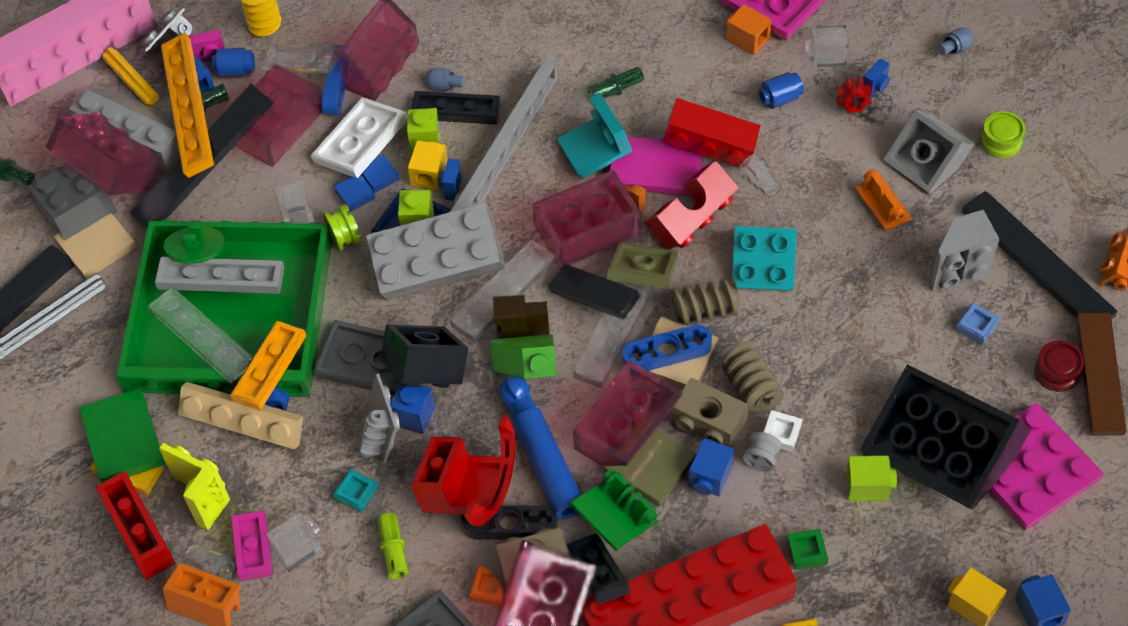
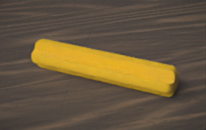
[102,47,159,106]

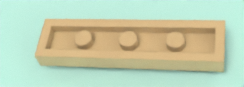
[178,382,303,449]

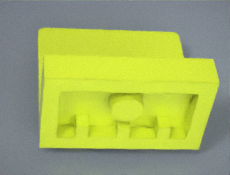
[159,443,230,531]

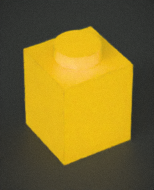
[408,140,448,190]
[948,567,1007,626]

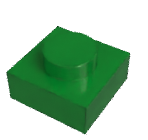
[787,528,828,570]

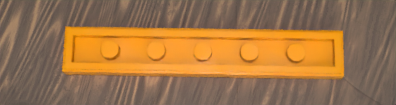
[161,33,214,178]

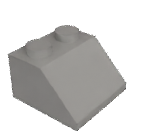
[883,110,975,193]

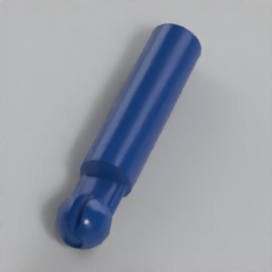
[499,377,581,520]

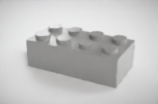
[366,202,506,300]

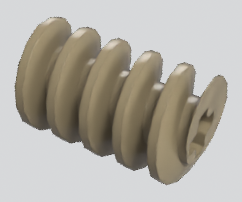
[671,277,739,326]
[721,340,784,413]

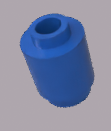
[212,47,255,77]
[758,72,804,109]

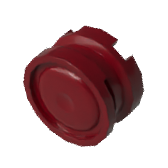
[1034,340,1084,392]

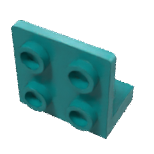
[558,92,633,179]
[732,226,797,291]

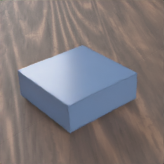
[955,302,1000,345]

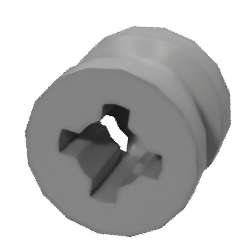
[743,432,782,472]

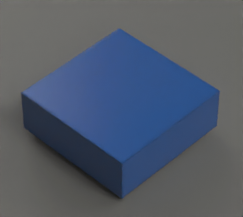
[361,154,400,193]
[334,175,375,212]

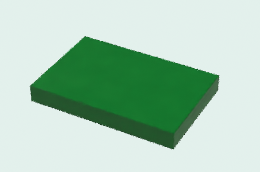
[79,387,166,483]

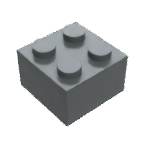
[27,156,117,241]

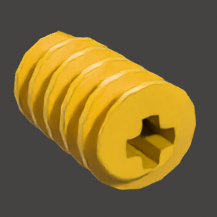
[240,0,282,37]

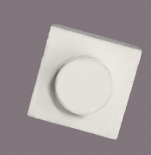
[764,410,803,453]

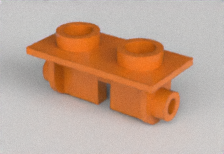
[855,169,912,231]
[1098,228,1128,291]

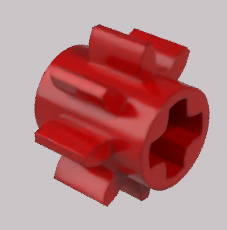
[836,76,872,114]

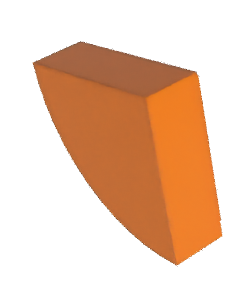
[617,185,646,213]
[469,565,504,607]

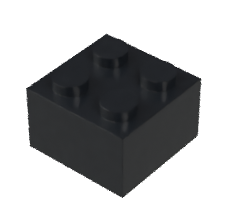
[380,324,468,388]

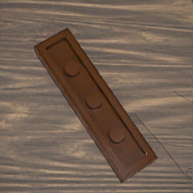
[1076,313,1127,436]

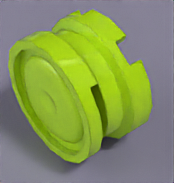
[980,111,1026,158]
[323,204,362,252]

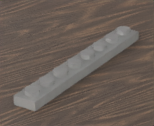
[450,56,558,212]

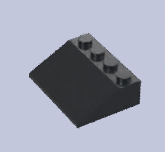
[860,364,1031,510]

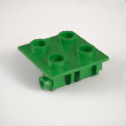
[570,469,658,551]

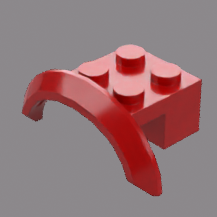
[411,414,515,526]

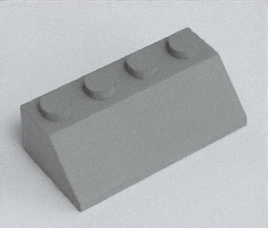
[69,88,180,173]

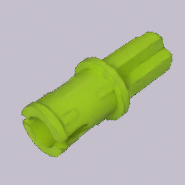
[378,513,409,580]

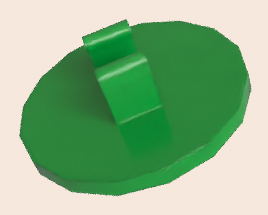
[163,225,226,264]

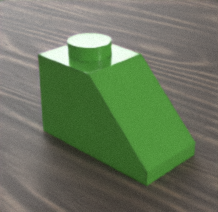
[490,334,557,379]

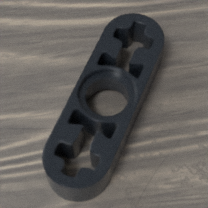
[461,505,558,540]

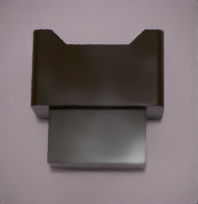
[493,295,550,339]

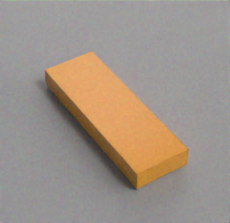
[230,321,306,411]

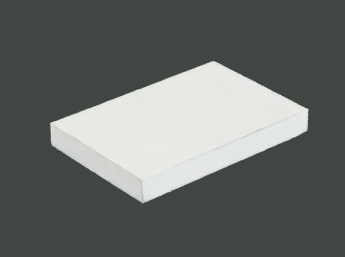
[311,97,407,178]

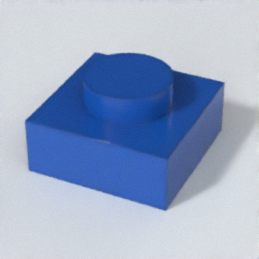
[863,58,890,99]
[439,158,462,201]

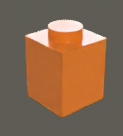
[725,4,772,55]

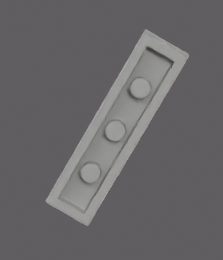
[155,257,284,294]

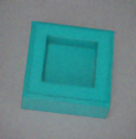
[333,469,379,513]

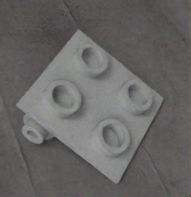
[138,8,192,53]
[358,373,400,463]

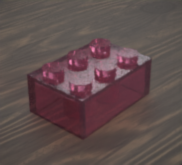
[234,64,323,167]
[45,112,161,196]
[532,170,641,269]

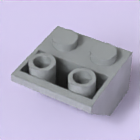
[930,210,999,291]

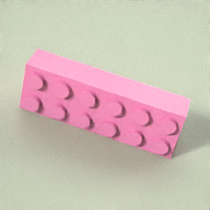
[0,0,158,107]

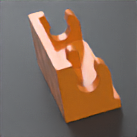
[163,563,241,626]

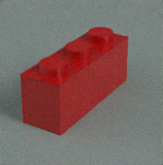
[662,98,761,169]
[96,471,176,580]

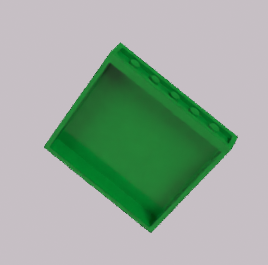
[116,220,332,397]

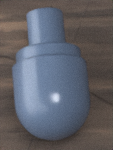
[937,27,974,56]
[425,67,465,91]

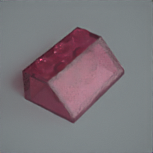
[338,0,419,101]
[573,360,683,467]
[494,540,596,626]

